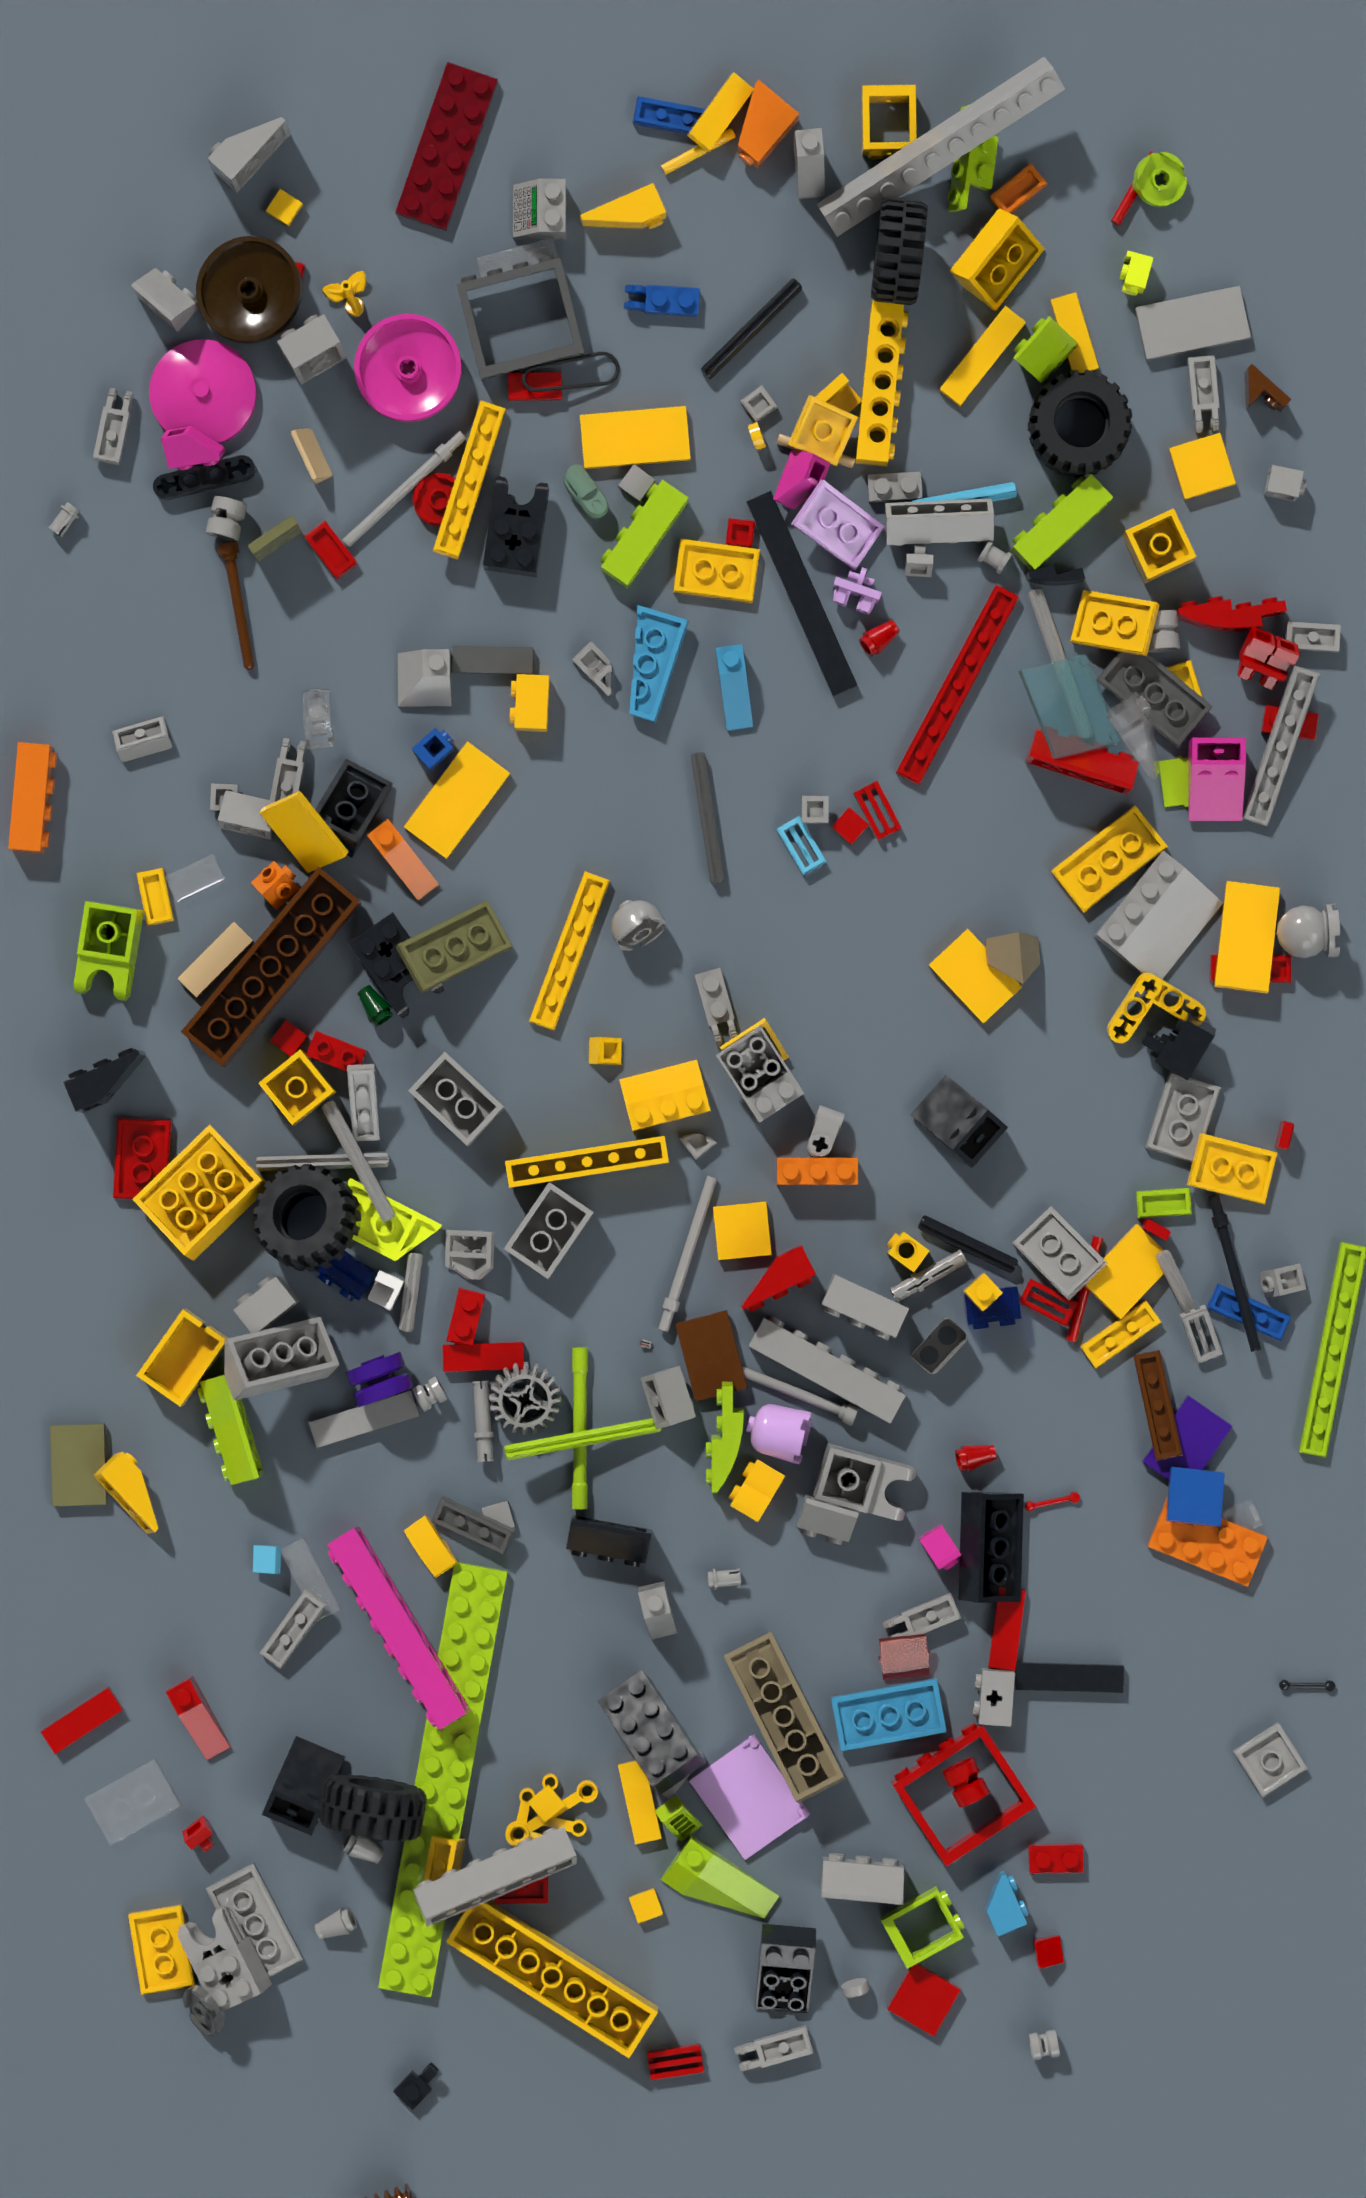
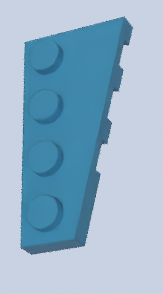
[629,605,689,723]

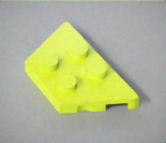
[348,1178,442,1261]

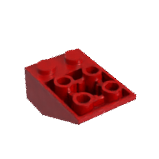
[741,1245,816,1313]

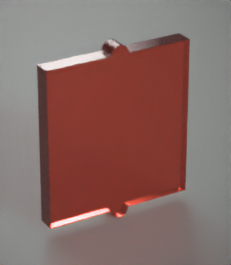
[878,1634,931,1680]

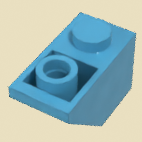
[985,1870,1029,1937]

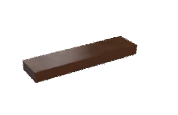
[1133,1350,1183,1461]

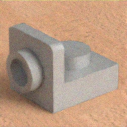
[1260,1263,1306,1298]

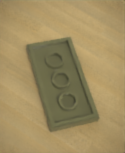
[395,900,513,994]

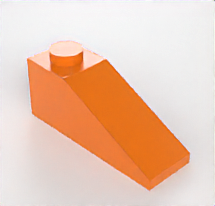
[367,819,439,901]

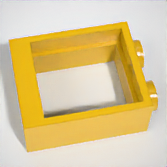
[861,85,917,160]

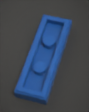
[633,96,706,135]
[1206,1283,1291,1341]

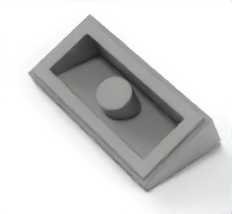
[112,716,172,762]

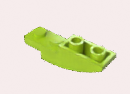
[706,1382,744,1493]

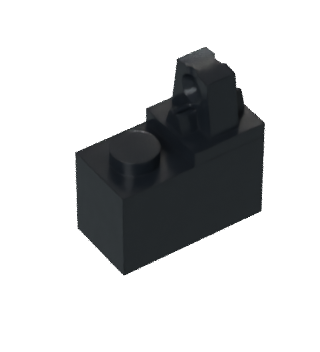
[1142,1013,1216,1081]

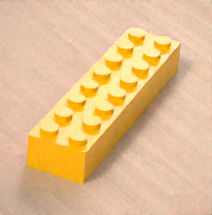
[446,1900,658,2058]

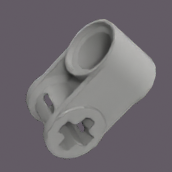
[807,1105,845,1158]

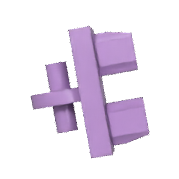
[833,567,882,615]

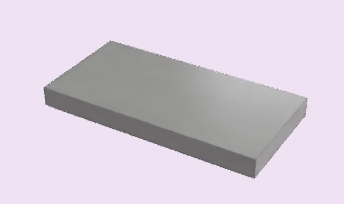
[1135,286,1251,361]
[206,1863,304,1977]

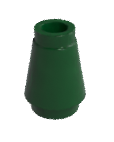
[357,985,393,1026]

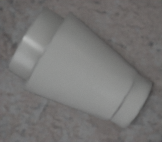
[342,1834,384,1864]
[315,1908,357,1939]

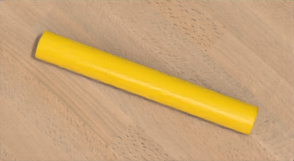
[661,128,736,175]

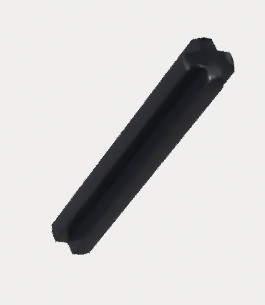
[918,1215,1018,1273]

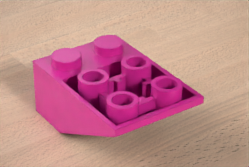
[1188,738,1246,821]

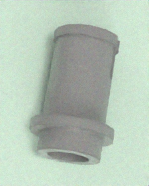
[48,502,80,537]
[707,1569,741,1590]

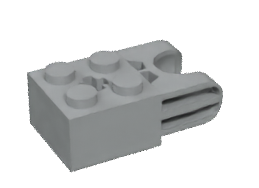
[813,1443,917,1521]
[178,1906,272,2012]

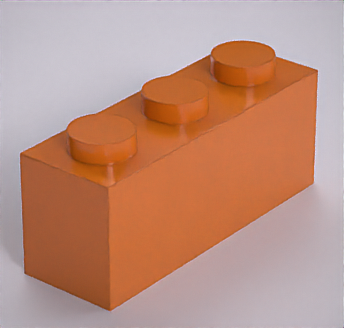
[776,1158,858,1185]

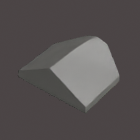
[445,1230,494,1280]

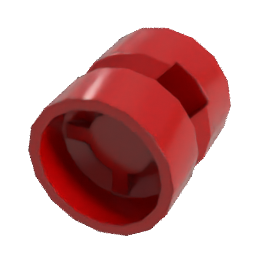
[942,1757,990,1808]

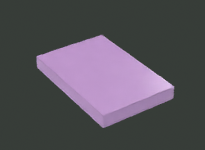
[791,480,885,570]

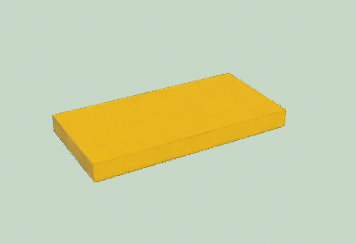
[580,406,690,469]
[404,741,510,859]
[1050,805,1168,913]
[1214,881,1280,994]

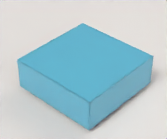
[253,1545,281,1574]

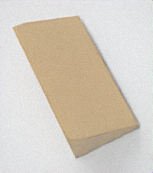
[291,428,332,484]

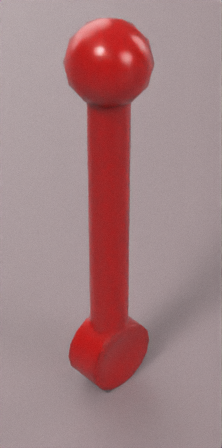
[1025,1492,1080,1512]

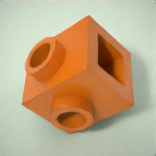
[251,861,300,910]

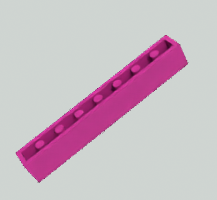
[327,1527,471,1730]

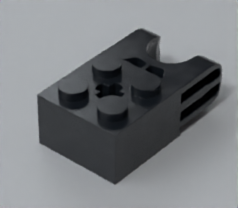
[483,476,549,578]
[348,912,444,1018]

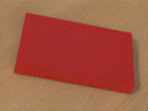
[113,1118,172,1199]

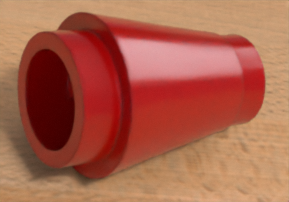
[859,620,900,656]
[955,1444,997,1472]

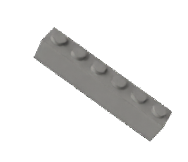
[748,1316,906,1424]
[413,1827,577,1927]

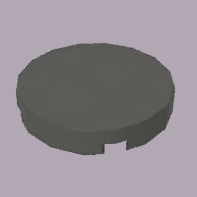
[183,1985,224,2037]

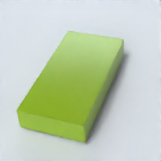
[1135,1188,1192,1218]

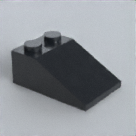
[315,759,393,858]

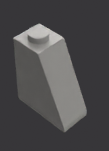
[793,128,825,199]
[638,1581,677,1640]

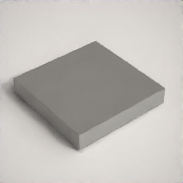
[1233,1722,1308,1798]

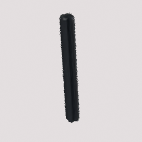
[701,278,802,379]

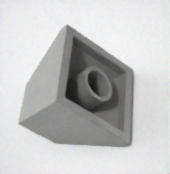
[398,649,452,707]

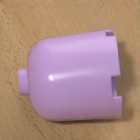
[747,1404,813,1464]

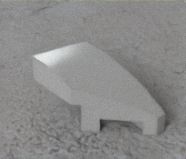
[572,641,612,696]

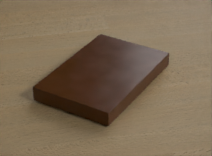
[675,1310,748,1402]

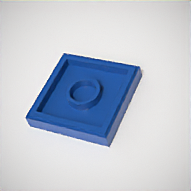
[1166,1467,1225,1527]

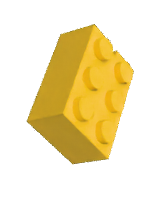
[136,1309,228,1407]

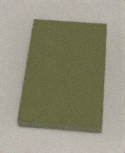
[50,1424,107,1506]

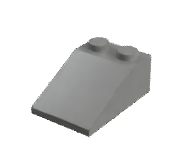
[208,117,290,193]

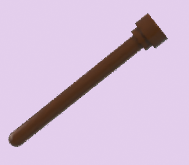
[217,542,254,670]

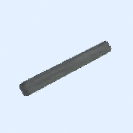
[691,752,725,884]

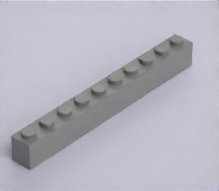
[817,57,1065,237]

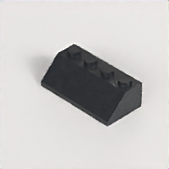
[958,1492,1024,1603]

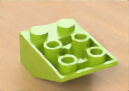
[1013,316,1079,385]

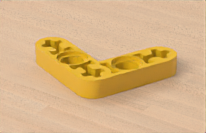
[1107,972,1206,1043]

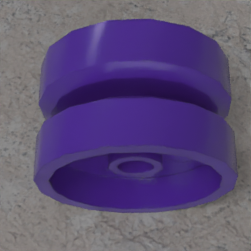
[345,1351,414,1408]

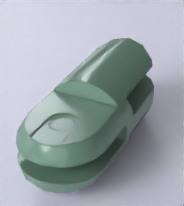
[563,464,609,520]

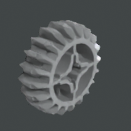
[489,1362,562,1435]

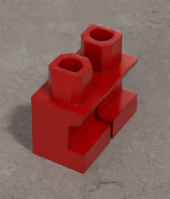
[1237,626,1300,690]

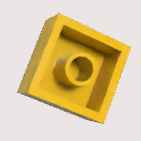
[1122,508,1197,584]
[259,1049,336,1126]

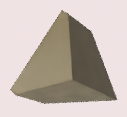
[985,932,1040,984]

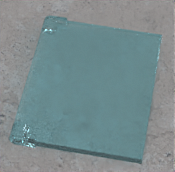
[1019,654,1121,759]

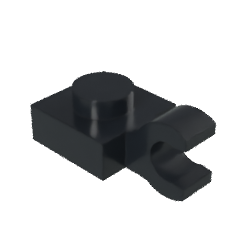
[393,2062,439,2110]

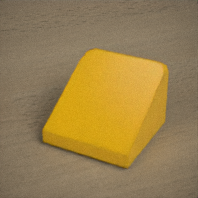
[589,1037,622,1065]

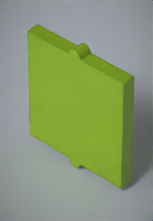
[1158,756,1188,808]

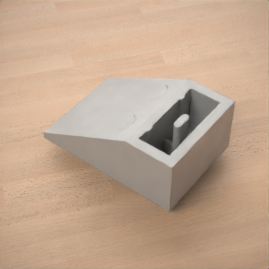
[716,1026,804,1123]

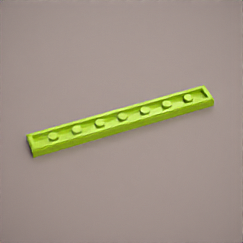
[1298,1242,1366,1458]

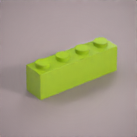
[1011,474,1113,571]
[600,479,689,589]

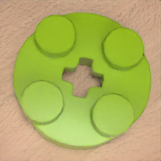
[1132,152,1187,207]

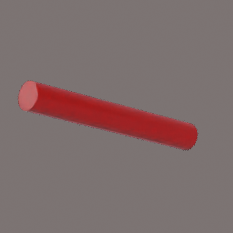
[1111,151,1154,226]

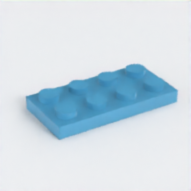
[831,1678,947,1751]

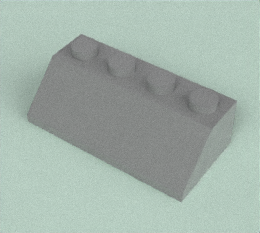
[225,1317,340,1400]

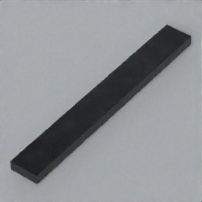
[746,491,857,697]

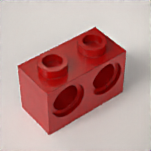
[306,1031,368,1072]

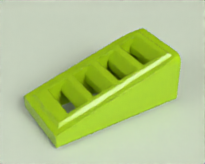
[655,1795,703,1842]

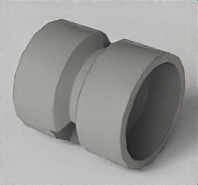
[205,496,248,542]
[1148,610,1180,653]

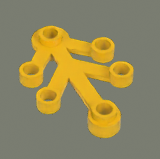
[505,1773,598,1847]

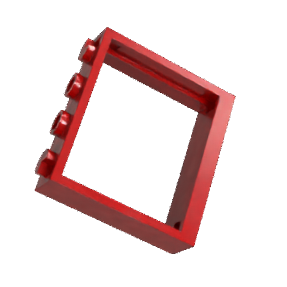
[891,1723,1036,1867]

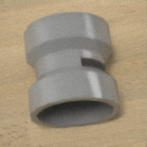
[412,1376,448,1412]
[1028,2029,1060,2061]

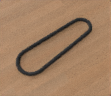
[522,352,619,392]

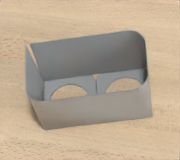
[910,1317,967,1374]

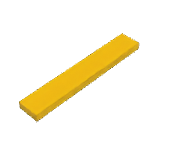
[432,400,506,560]
[529,871,610,1031]

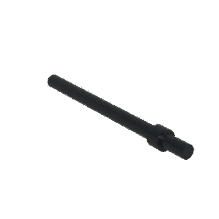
[1208,1194,1261,1352]

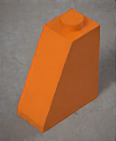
[737,79,800,169]

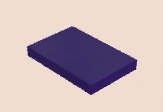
[1142,1395,1232,1480]

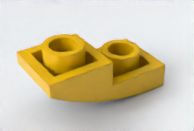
[403,1516,458,1578]

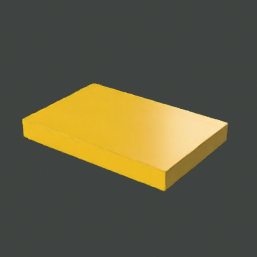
[673,539,760,603]
[1070,590,1160,656]
[259,791,349,873]
[928,929,1022,1024]
[1187,1133,1278,1205]
[1085,1224,1175,1319]
[128,1904,195,1995]

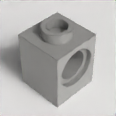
[1264,465,1306,502]

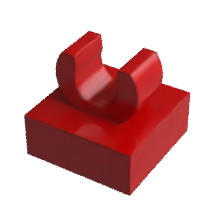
[182,1815,214,1852]

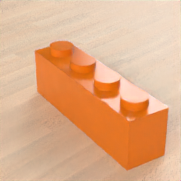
[8,742,57,854]

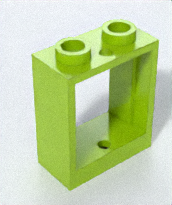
[880,1886,965,1969]

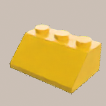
[950,209,1045,311]
[619,1060,710,1131]

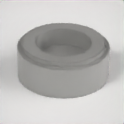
[841,1978,869,1998]

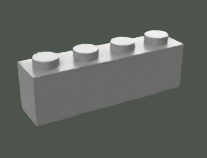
[885,499,994,546]

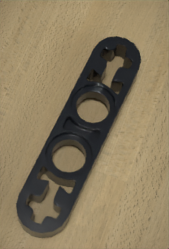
[153,455,256,500]

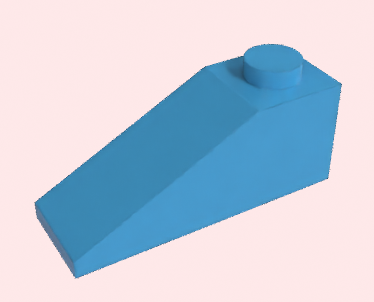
[715,644,753,731]

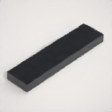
[1015,1662,1124,1693]

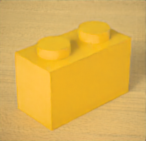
[510,674,550,732]

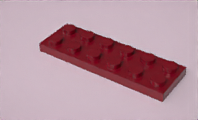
[395,62,498,231]

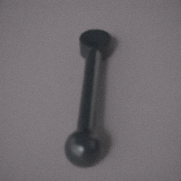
[1279,1680,1336,1692]

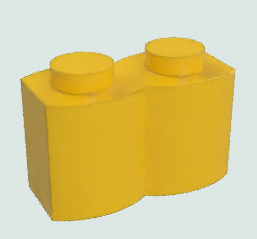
[728,1459,785,1522]

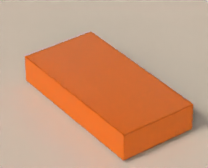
[989,163,1048,214]

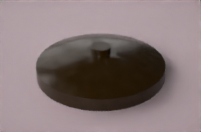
[196,236,303,344]

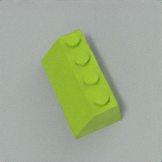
[198,1374,264,1485]

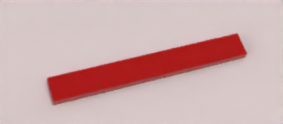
[896,584,1019,785]

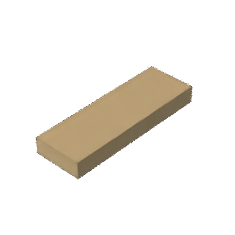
[177,922,253,998]

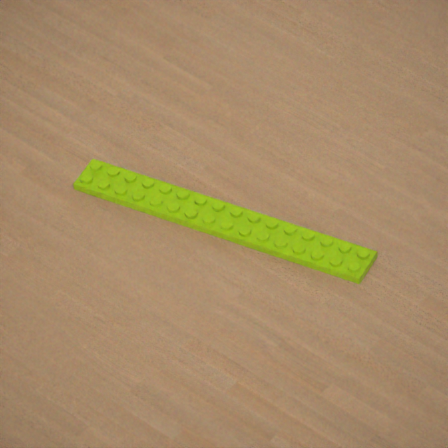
[378,1562,508,1997]

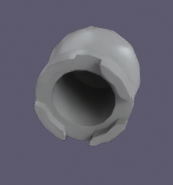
[1276,904,1340,959]

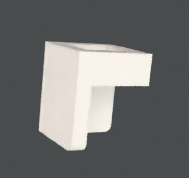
[368,1270,405,1311]

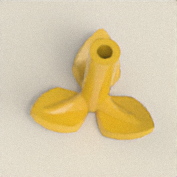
[322,271,366,317]

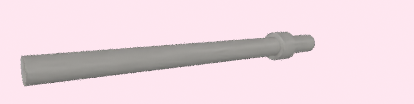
[342,431,467,548]
[658,1176,717,1332]

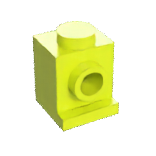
[1119,251,1154,296]

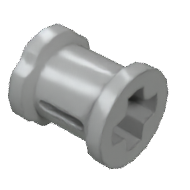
[977,541,1012,575]

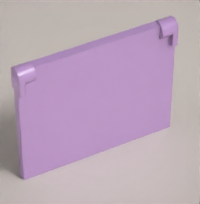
[689,1734,811,1860]

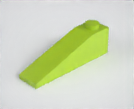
[660,1835,779,1918]

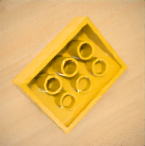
[132,1124,266,1261]

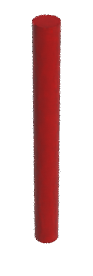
[1066,1236,1103,1342]

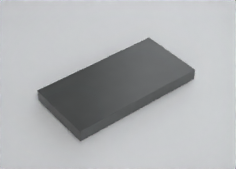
[1096,652,1213,748]

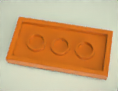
[1147,1496,1268,1587]

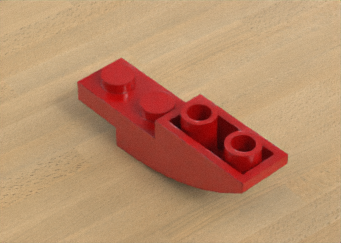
[1176,596,1287,632]

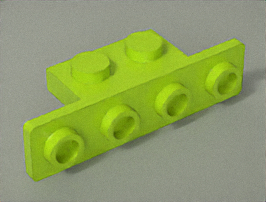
[947,105,999,212]

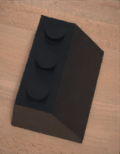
[566,1515,652,1567]

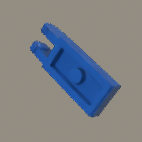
[624,285,700,317]

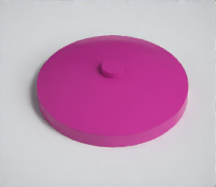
[354,314,462,422]
[149,339,257,444]

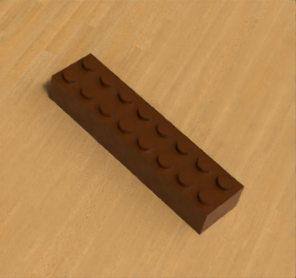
[181,867,362,1067]

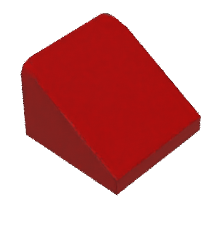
[1033,1935,1064,1969]

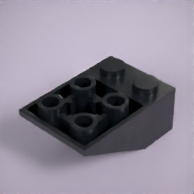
[63,1048,146,1113]
[911,1075,1008,1168]
[262,1736,346,1836]
[755,1924,816,2013]

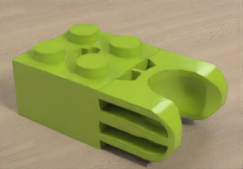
[73,901,144,1001]

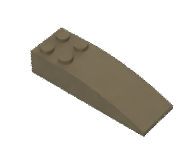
[724,1632,846,1804]

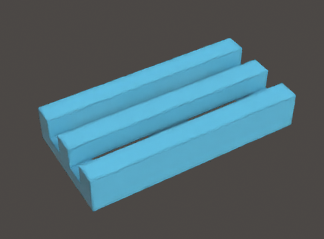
[776,816,826,876]

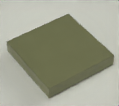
[248,516,302,562]

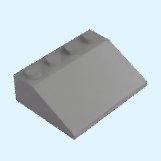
[1094,851,1223,984]

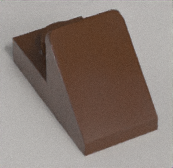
[1245,364,1291,412]

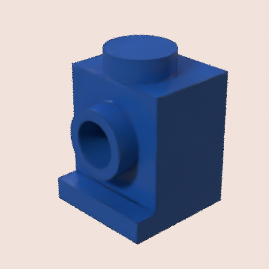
[412,727,454,771]

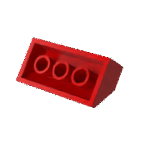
[1025,727,1139,795]

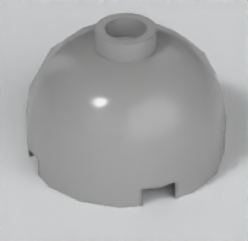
[611,900,666,951]

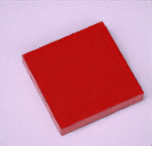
[887,1963,961,2036]

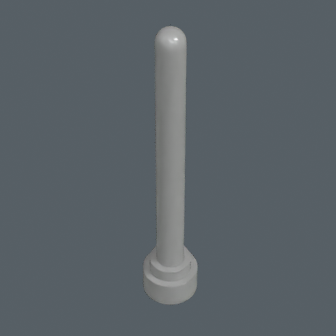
[742,1366,859,1426]

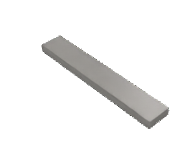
[1242,665,1320,827]

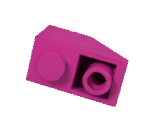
[161,426,225,471]
[773,450,831,510]
[918,1524,961,1570]

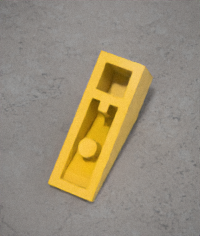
[580,183,666,229]
[93,1452,159,1534]

